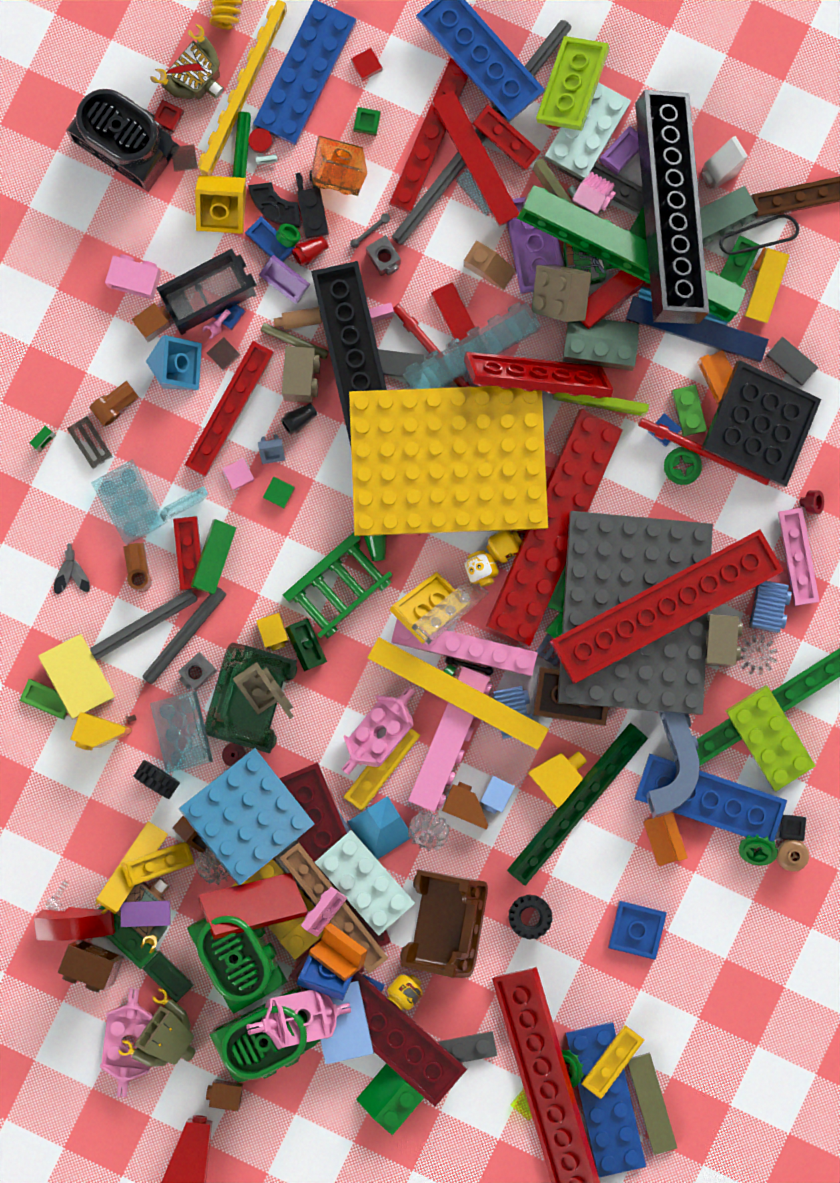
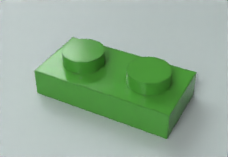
[672,385,707,437]

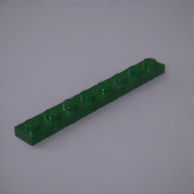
[506,722,648,886]

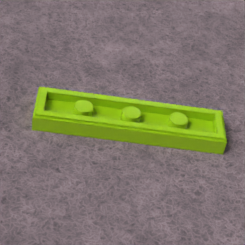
[552,392,649,417]

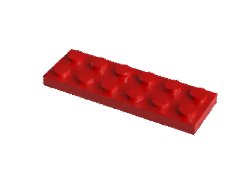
[464,352,614,399]

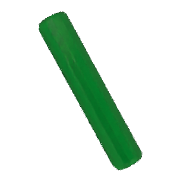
[232,112,251,178]

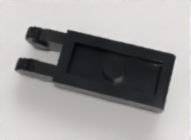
[295,170,329,239]

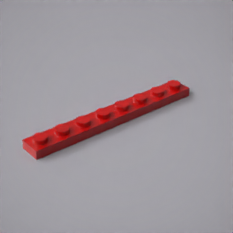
[389,58,469,213]

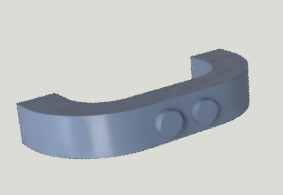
[646,712,699,819]

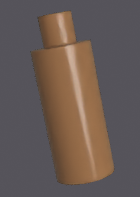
[273,307,322,330]

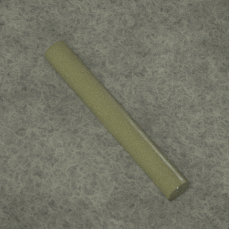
[261,323,329,360]

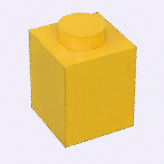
[256,613,289,651]

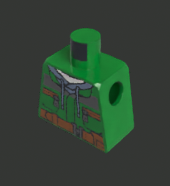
[563,242,618,285]

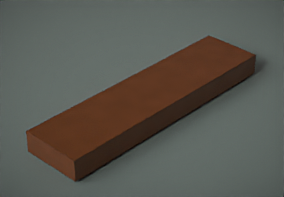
[751,176,840,219]

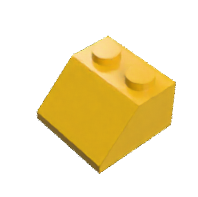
[195,175,246,234]
[70,712,132,751]

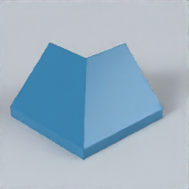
[146,335,202,390]
[347,796,413,860]

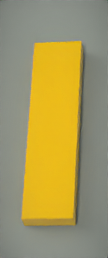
[343,728,421,811]
[95,821,168,914]

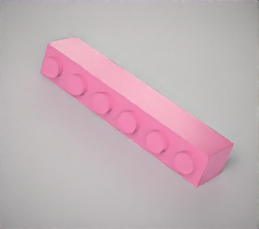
[391,619,538,677]
[408,667,492,812]

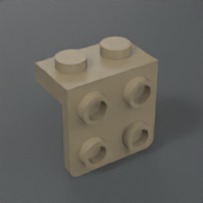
[233,662,294,719]

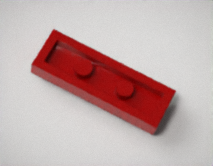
[472,105,541,171]
[173,516,201,590]

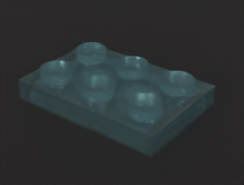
[91,459,168,545]
[150,691,213,773]

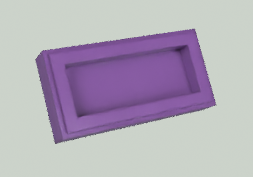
[599,126,639,176]
[259,255,310,304]
[121,900,171,927]

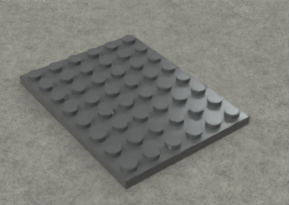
[557,511,713,715]

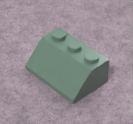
[562,319,639,371]

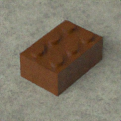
[532,667,608,726]
[58,940,124,993]

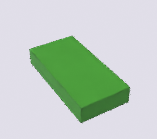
[19,679,68,720]

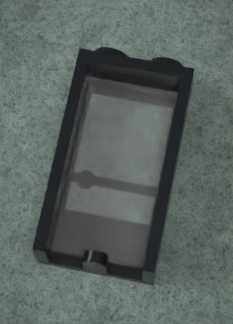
[156,248,257,335]

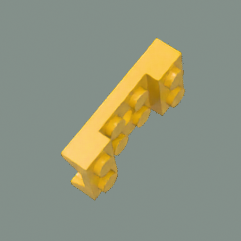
[232,858,329,960]

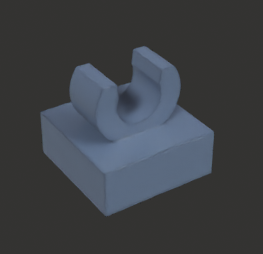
[258,434,286,464]

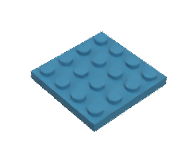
[178,748,314,886]

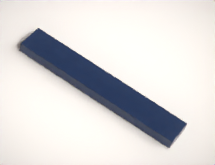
[625,296,769,363]

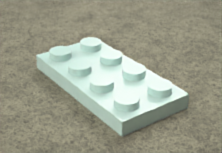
[544,82,631,180]
[315,830,415,936]

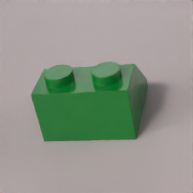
[356,1063,424,1135]

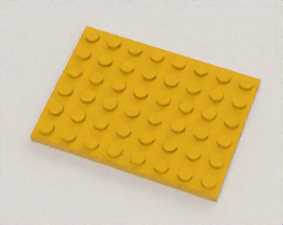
[349,386,548,536]

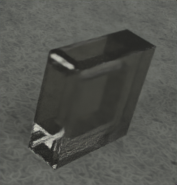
[171,144,198,172]
[207,337,241,371]

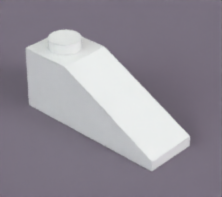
[701,136,748,189]

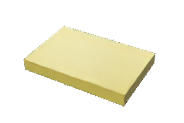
[38,634,115,719]

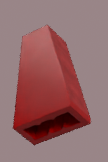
[161,1115,213,1183]

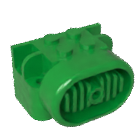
[187,915,288,1014]
[209,986,321,1083]

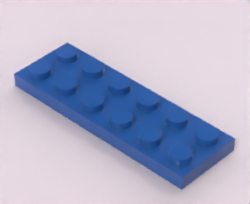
[253,0,357,146]
[416,0,545,122]
[634,753,787,841]
[565,1021,646,1178]

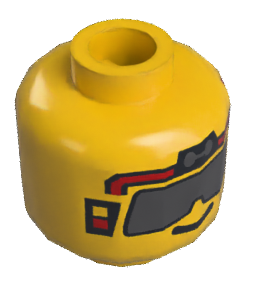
[486,530,522,563]
[387,974,423,1011]

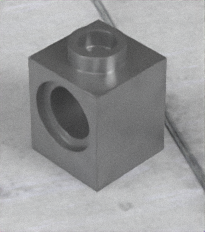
[366,235,401,276]
[178,652,218,690]

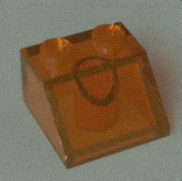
[311,136,367,196]

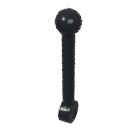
[444,657,494,676]

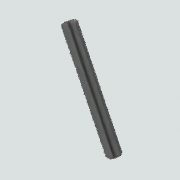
[142,587,226,684]
[90,589,197,660]

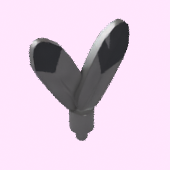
[54,543,90,594]

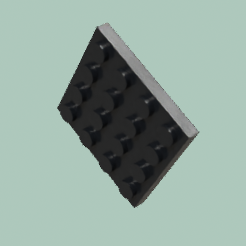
[701,360,822,487]

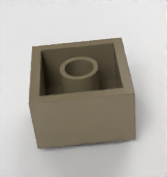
[531,264,591,322]
[282,346,321,403]
[705,614,743,667]

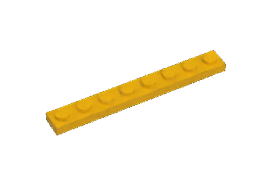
[198,0,287,176]

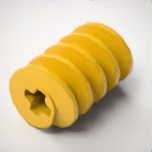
[209,0,243,30]

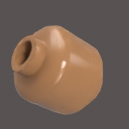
[776,840,809,872]

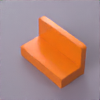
[697,350,733,404]
[643,812,688,866]
[309,923,367,981]

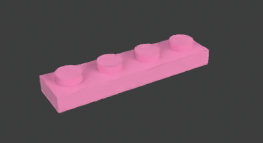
[778,508,819,606]

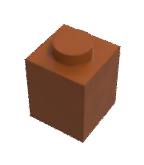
[131,303,171,342]
[206,1079,243,1112]

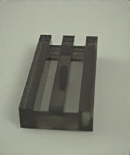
[67,416,113,469]

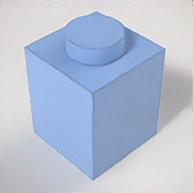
[480,776,515,814]

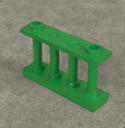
[282,532,393,639]

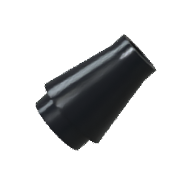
[281,403,318,435]

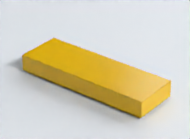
[744,248,790,323]
[121,841,195,887]
[581,1024,645,1099]

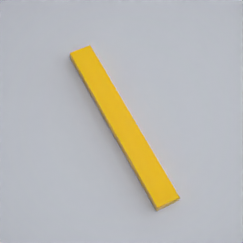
[367,637,549,750]

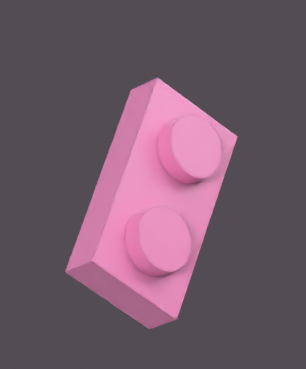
[301,887,347,937]

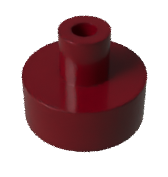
[799,490,824,514]
[222,743,247,767]

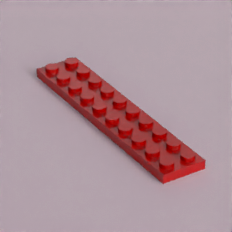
[485,409,623,646]
[550,529,784,685]
[492,967,600,1183]

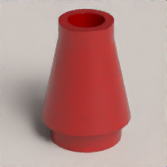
[292,236,329,266]

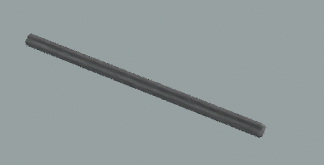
[392,20,572,245]

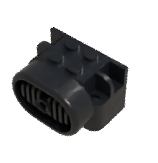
[66,89,180,192]

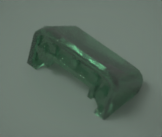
[204,643,297,753]

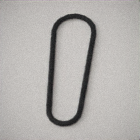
[719,214,800,255]

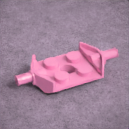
[341,686,415,775]
[100,988,154,1097]
[247,990,351,1050]

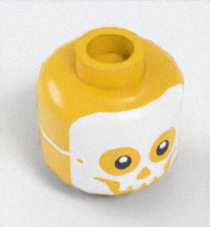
[464,550,499,587]

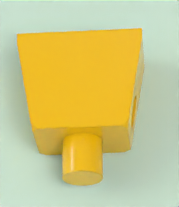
[527,751,587,808]

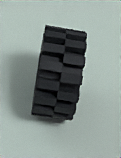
[133,760,180,799]
[508,895,553,940]

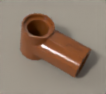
[89,381,140,427]
[123,543,152,592]

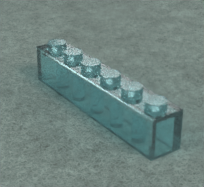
[403,302,542,389]

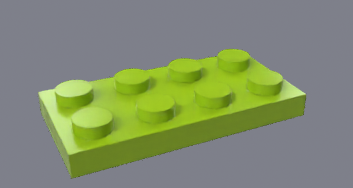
[536,36,610,131]
[725,685,816,792]

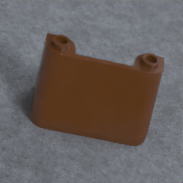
[400,870,488,978]

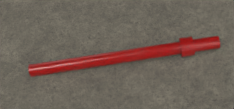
[393,303,471,387]
[638,417,770,486]

